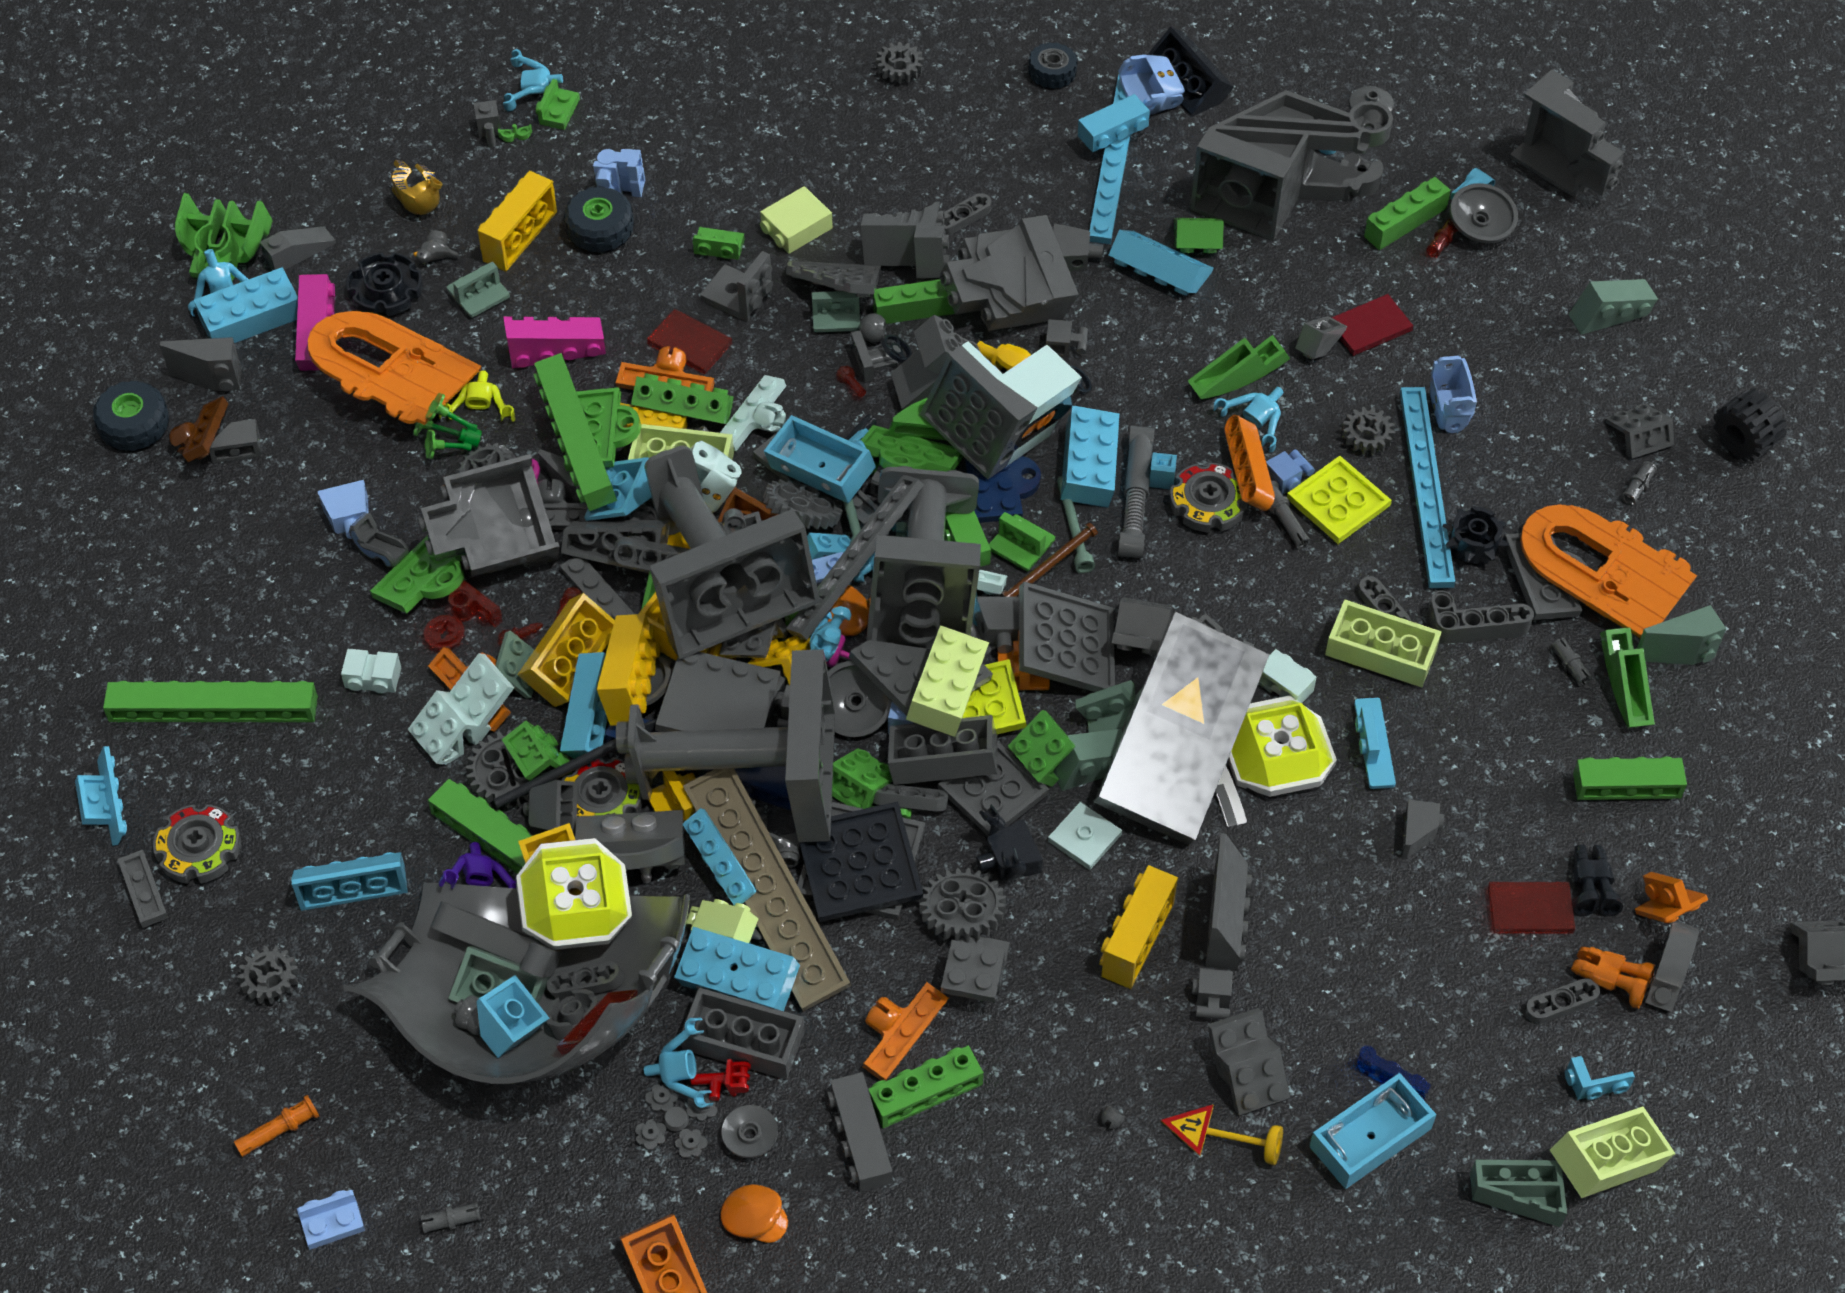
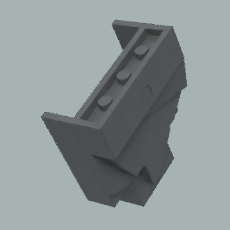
[1510,69,1624,198]
[940,215,1079,331]
[418,454,559,577]

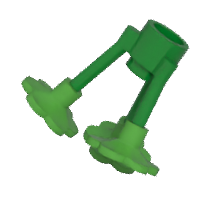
[413,393,482,459]

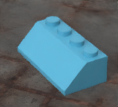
[1109,230,1213,295]
[291,852,408,911]

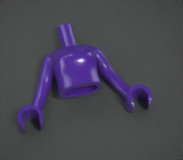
[439,842,517,889]

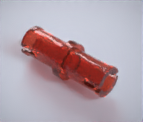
[1426,218,1458,258]

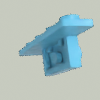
[1354,698,1396,789]
[75,746,127,845]
[683,808,756,906]

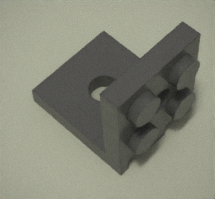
[700,251,773,322]

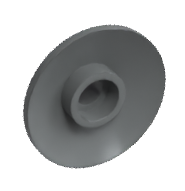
[1349,86,1394,112]
[722,1105,778,1158]

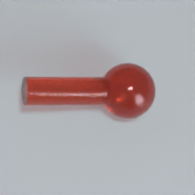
[836,365,866,397]

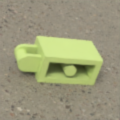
[686,899,758,943]

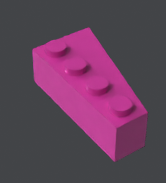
[295,274,336,371]
[503,317,606,369]

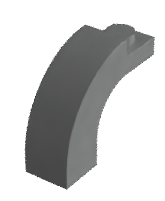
[1645,920,1699,1012]

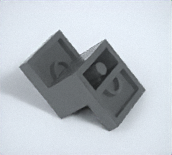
[1112,597,1173,655]
[1790,920,1845,985]
[941,936,1010,1003]
[1207,1008,1290,1115]

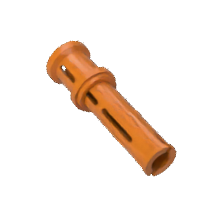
[234,1095,320,1157]

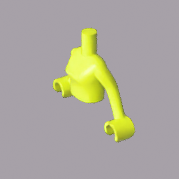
[438,371,515,421]

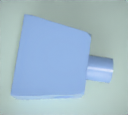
[318,480,369,539]

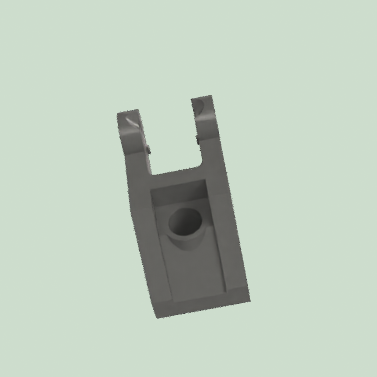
[1190,90,1393,241]

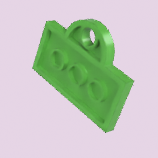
[564,387,641,471]
[861,425,963,472]
[370,536,465,614]

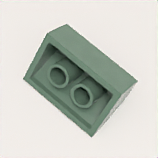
[448,946,549,1004]

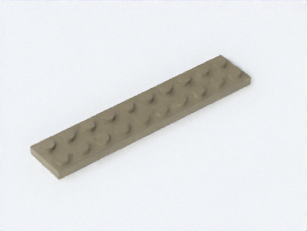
[683,768,851,1011]

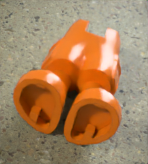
[1571,947,1656,1009]

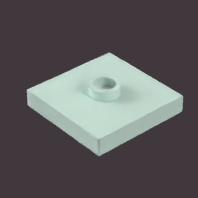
[1048,802,1122,870]

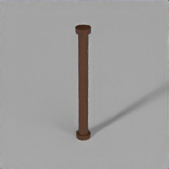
[1000,523,1098,597]

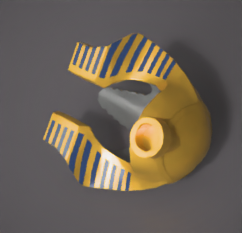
[391,160,443,215]

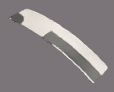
[1215,765,1247,827]

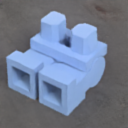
[593,149,646,197]

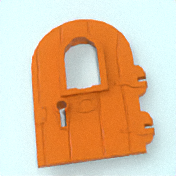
[307,311,482,425]
[1520,504,1697,638]

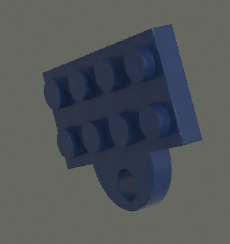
[964,456,1041,523]

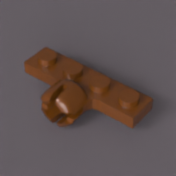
[169,396,228,462]

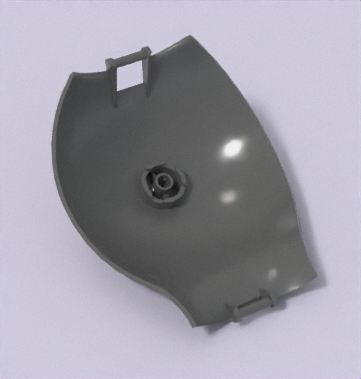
[343,882,690,1084]

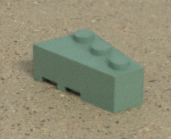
[1568,279,1658,335]
[1054,729,1123,791]
[1470,1160,1567,1227]

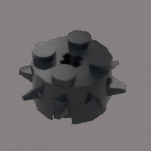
[1442,506,1509,565]

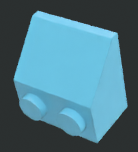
[476,975,549,1058]

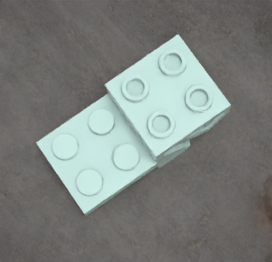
[408,653,514,764]

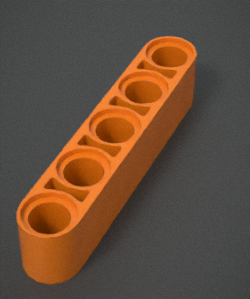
[1224,415,1275,511]

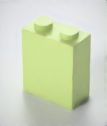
[760,186,833,254]

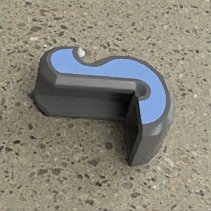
[349,513,409,568]

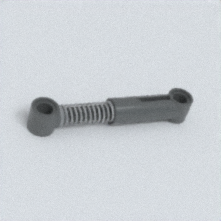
[1118,426,1155,559]

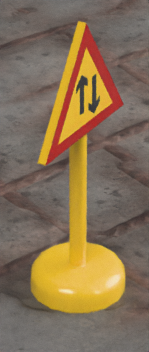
[1161,1104,1283,1165]

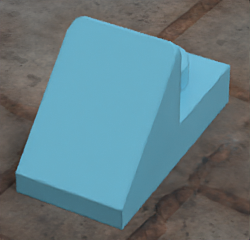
[1149,453,1177,489]

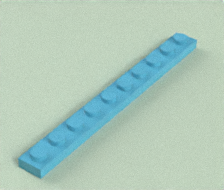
[1089,75,1131,245]
[1400,387,1455,588]

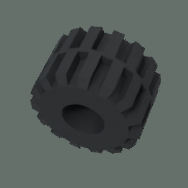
[1713,389,1787,462]

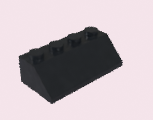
[1147,26,1234,116]

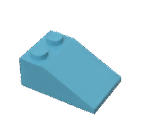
[584,457,651,521]

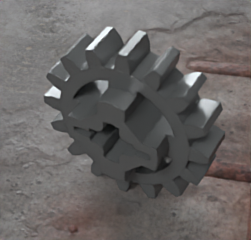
[876,42,924,84]
[1342,407,1395,455]
[238,946,299,1004]

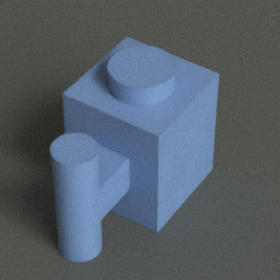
[1266,449,1315,495]

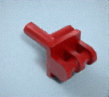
[690,1059,751,1101]

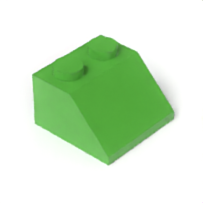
[1174,218,1224,253]

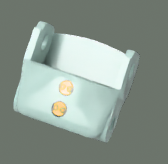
[690,441,741,512]

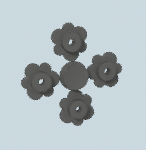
[635,1084,717,1158]

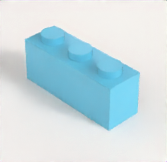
[1078,94,1150,152]

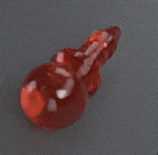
[556,587,582,618]
[498,623,543,646]

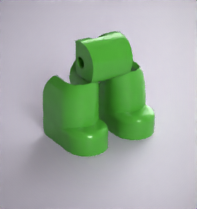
[175,193,273,281]

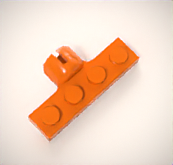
[616,346,715,392]
[428,647,511,732]
[862,982,949,1081]

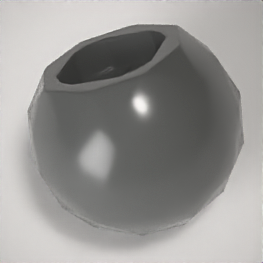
[859,313,886,343]

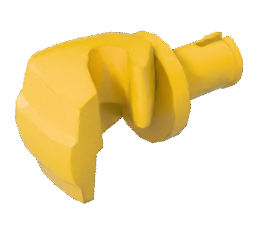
[977,341,1031,371]

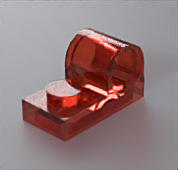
[448,581,502,628]

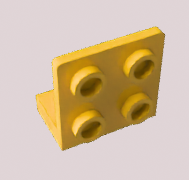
[748,636,811,685]

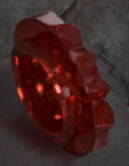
[424,615,465,651]

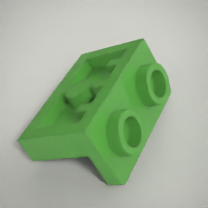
[536,79,580,130]
[693,227,745,260]

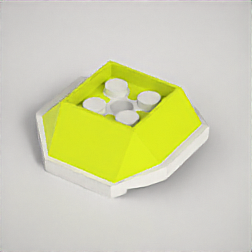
[1228,696,1337,797]
[516,838,632,950]

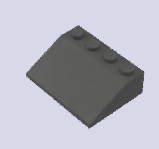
[1205,833,1252,971]

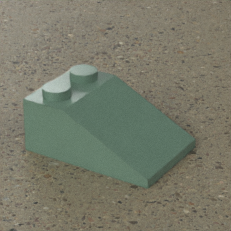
[1637,605,1726,665]

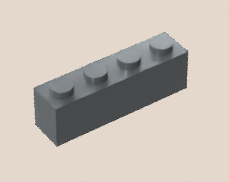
[827,1072,893,1192]

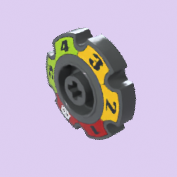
[1170,463,1248,532]
[561,757,643,817]
[153,804,241,883]

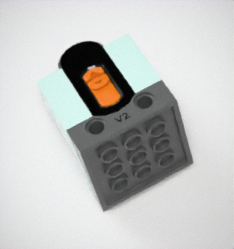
[920,341,1082,479]

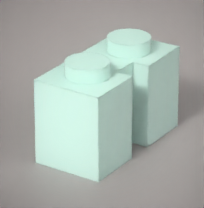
[341,649,401,693]
[1258,649,1317,703]

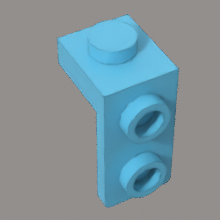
[807,533,851,560]
[1565,1056,1635,1100]

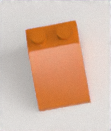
[619,1214,707,1293]

